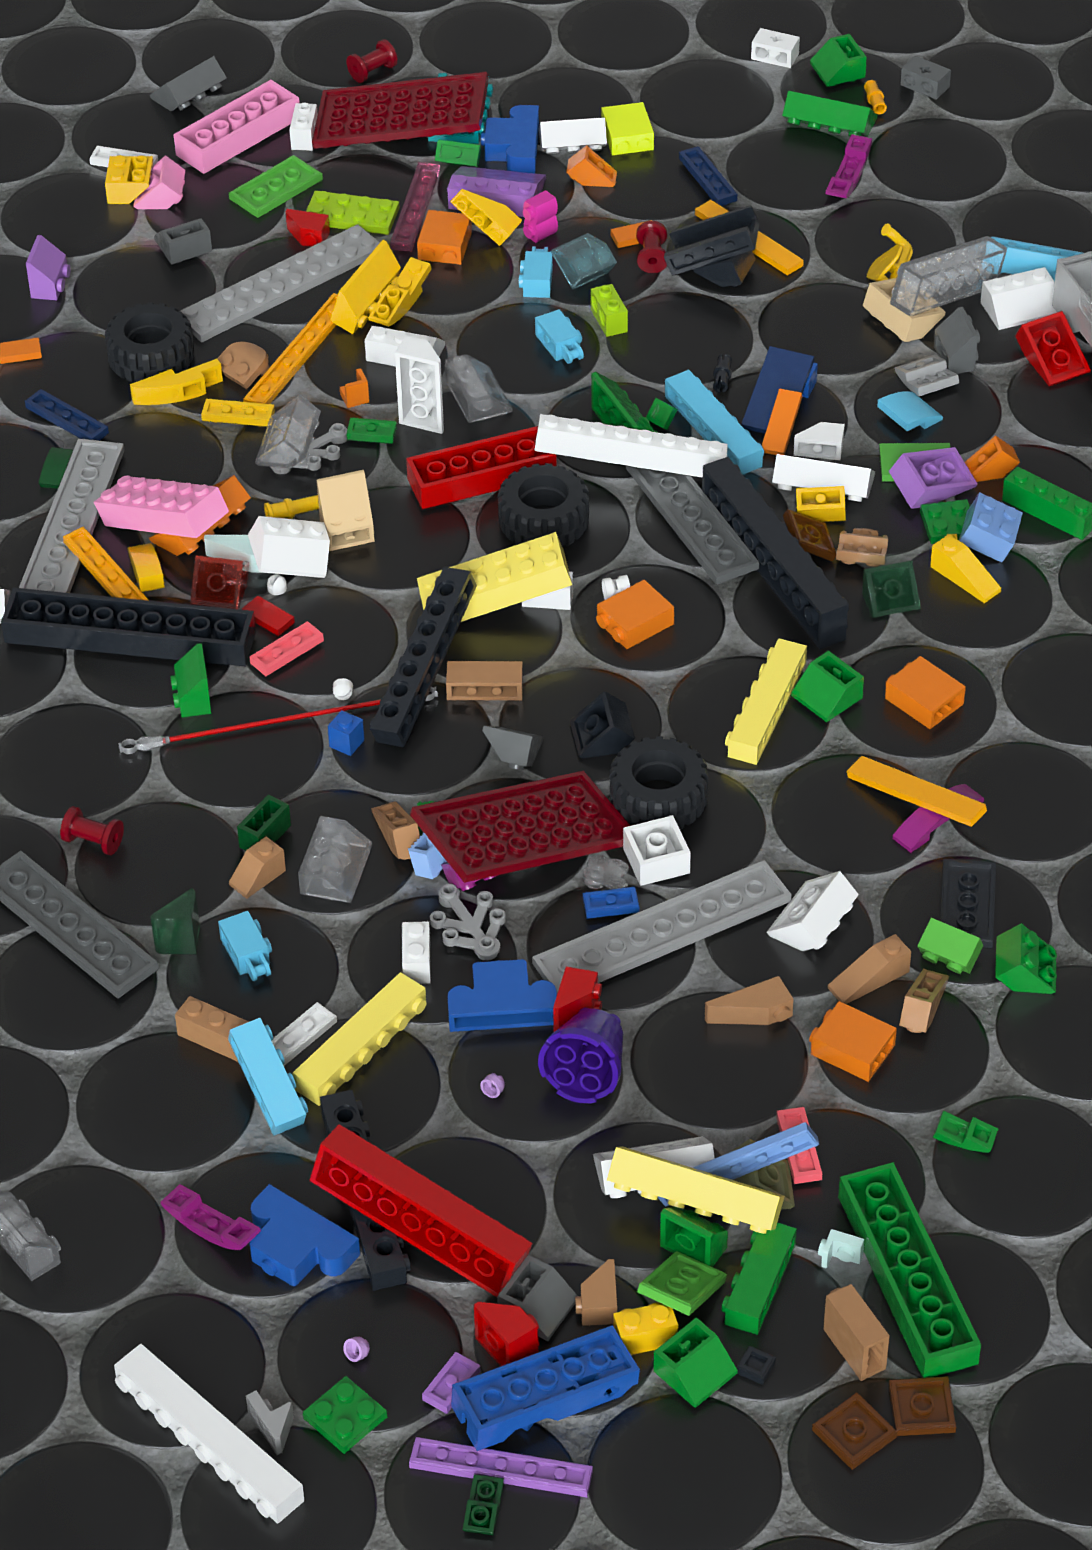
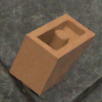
[229,836,286,899]
[575,1259,617,1326]

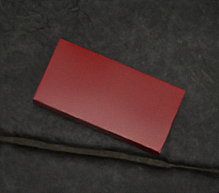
[242,596,295,636]

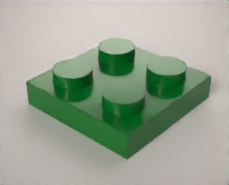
[920,499,970,544]
[303,1376,387,1454]

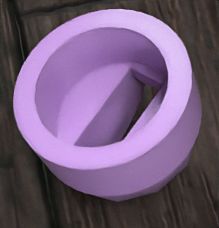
[480,1073,505,1098]
[344,1336,370,1362]

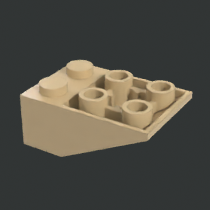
[317,470,375,551]

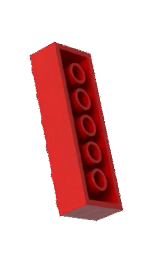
[406,426,557,509]

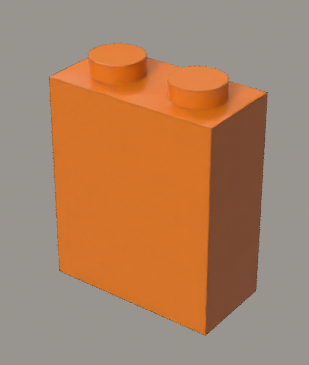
[417,210,472,265]
[596,580,674,649]
[885,656,966,729]
[809,1001,897,1082]

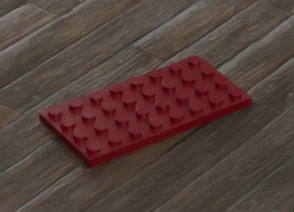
[312,72,489,149]
[410,771,630,883]

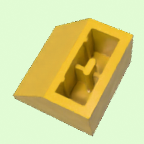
[105,155,153,204]

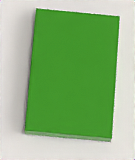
[879,443,950,481]
[637,1251,727,1316]

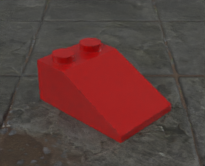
[1015,311,1091,386]

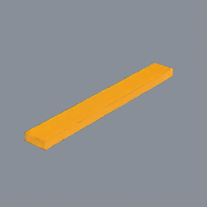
[243,293,338,404]

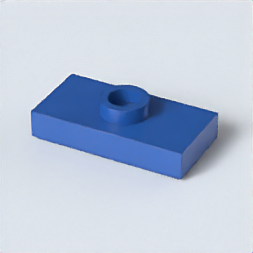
[583,887,639,919]

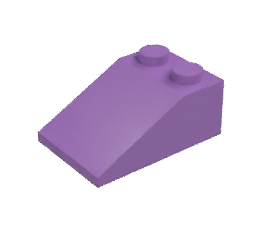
[889,447,978,509]

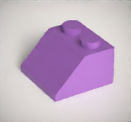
[26,235,70,301]

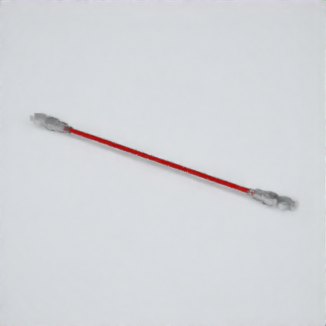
[118,687,438,754]

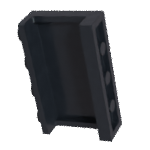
[664,205,760,276]

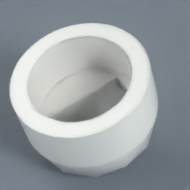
[267,574,287,595]
[333,678,353,701]

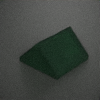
[862,560,921,618]
[150,888,200,954]

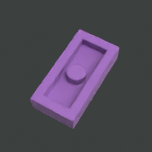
[422,1352,481,1414]

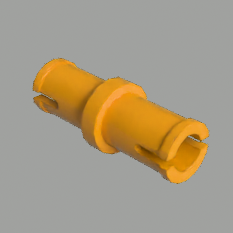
[864,80,887,114]

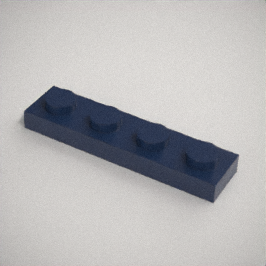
[679,146,738,206]
[25,389,109,441]

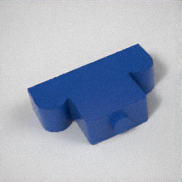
[481,105,539,174]
[448,959,557,1032]
[250,1184,360,1286]

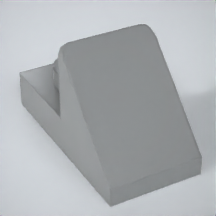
[246,1391,294,1455]

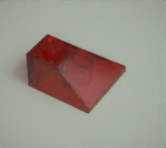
[190,555,249,609]

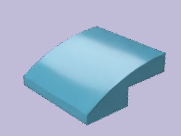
[877,391,943,431]

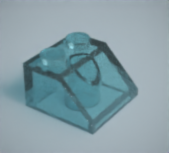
[551,233,617,289]

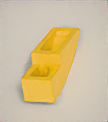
[128,543,165,592]

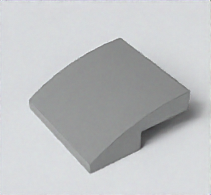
[895,354,959,396]

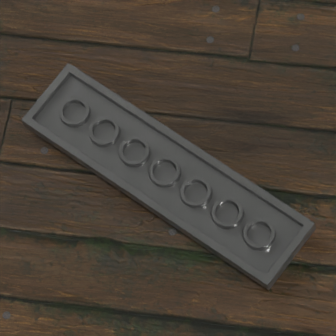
[626,465,759,585]
[0,851,159,998]

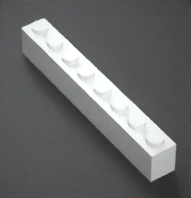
[534,414,728,477]
[114,1344,304,1524]

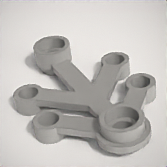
[269,421,347,474]
[430,884,506,961]

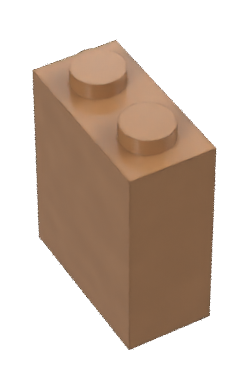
[824,1284,889,1381]

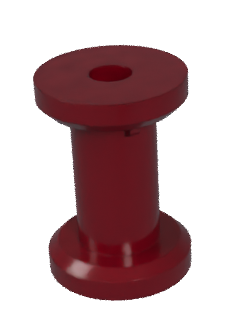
[346,39,397,83]
[636,221,667,273]
[60,806,124,855]

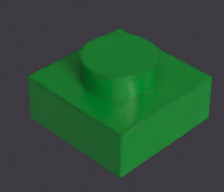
[646,398,678,430]

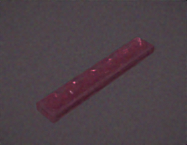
[390,162,440,252]

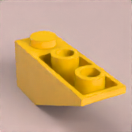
[450,189,522,246]

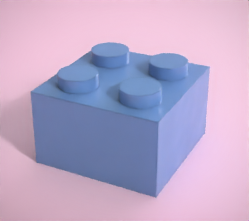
[959,492,1023,562]

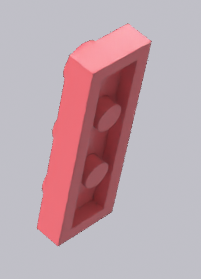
[250,621,324,676]
[776,1107,822,1184]

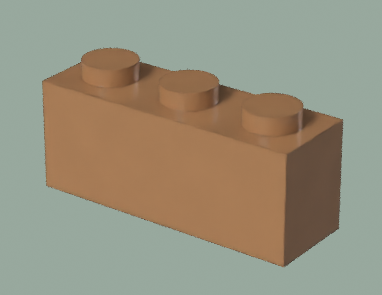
[446,661,523,700]
[175,996,249,1062]

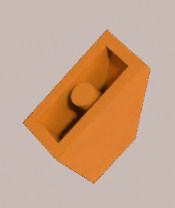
[566,145,617,187]
[964,435,1020,482]

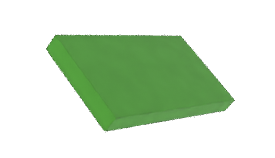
[229,155,323,218]

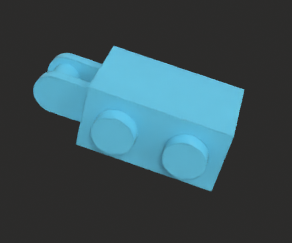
[519,246,553,298]
[535,309,584,364]
[218,911,272,981]

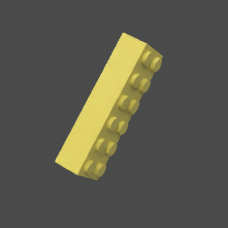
[417,532,572,622]

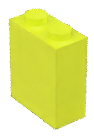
[601,102,654,155]

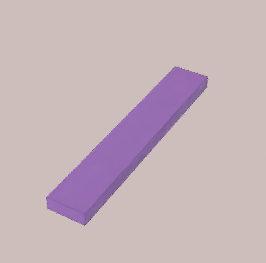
[409,1437,593,1497]

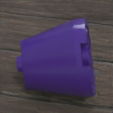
[538,1008,624,1103]

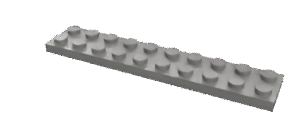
[181,224,380,342]
[19,439,124,593]
[532,860,791,993]

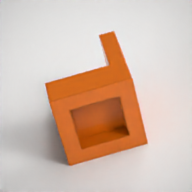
[340,368,369,408]

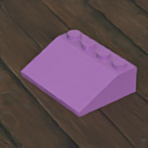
[447,166,546,217]

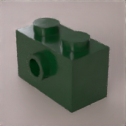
[237,794,291,851]

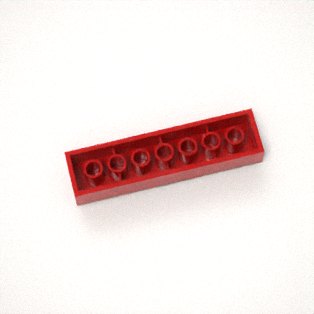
[310,1124,533,1298]

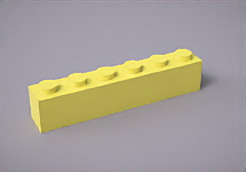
[725,638,807,765]
[293,972,426,1106]
[607,1146,785,1234]

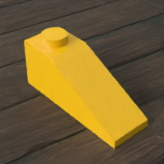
[930,534,1001,603]

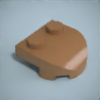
[217,342,270,389]
[836,528,888,567]

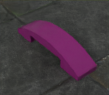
[826,134,872,199]
[892,784,984,853]
[160,1184,261,1250]

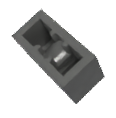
[901,56,951,100]

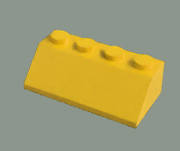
[330,240,401,334]

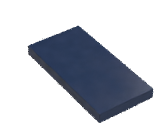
[741,346,814,433]

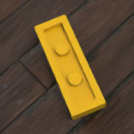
[201,399,275,427]

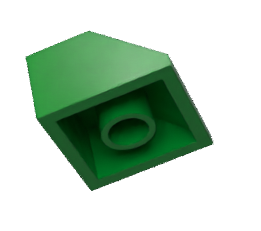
[170,643,211,718]
[660,1207,728,1267]

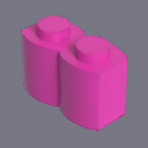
[523,190,558,243]

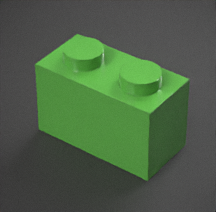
[918,918,983,974]

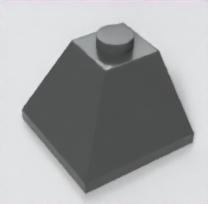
[483,726,544,770]

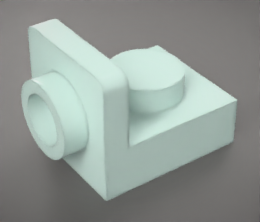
[818,1229,864,1268]

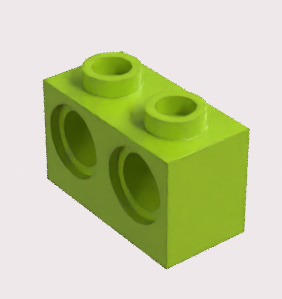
[591,284,628,337]

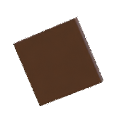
[783,509,836,561]
[889,1376,956,1436]
[812,1393,897,1470]

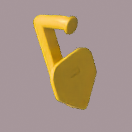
[866,223,913,282]

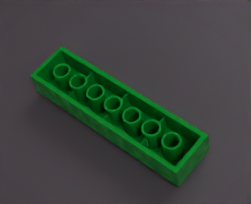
[838,1162,981,1378]

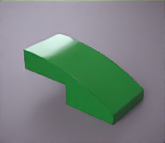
[932,1111,998,1153]

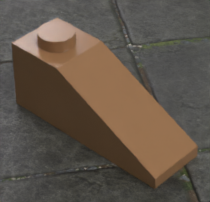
[371,801,420,860]
[828,934,911,1004]
[899,969,949,1033]
[705,976,793,1025]

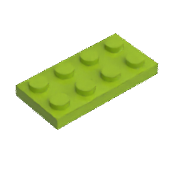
[306,191,399,235]

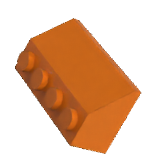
[149,475,251,556]

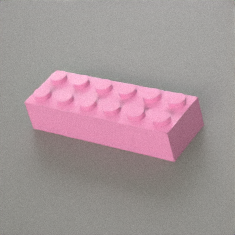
[174,80,299,174]
[94,476,229,538]

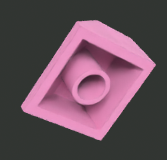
[134,155,185,209]

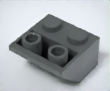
[154,218,212,264]
[934,307,980,374]
[498,1255,577,1341]

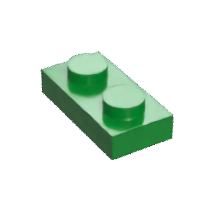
[435,140,481,168]
[347,418,397,444]

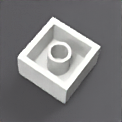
[623,815,690,886]

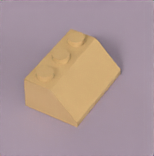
[863,277,946,342]

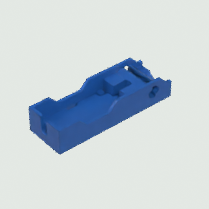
[451,1325,640,1451]

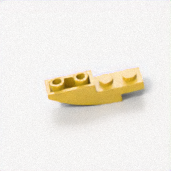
[368,257,431,327]
[130,359,223,405]

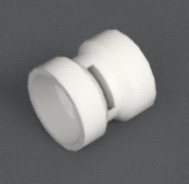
[602,575,630,600]

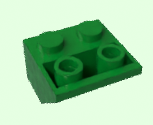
[810,34,867,87]
[791,651,864,722]
[995,923,1057,994]
[654,1317,738,1408]

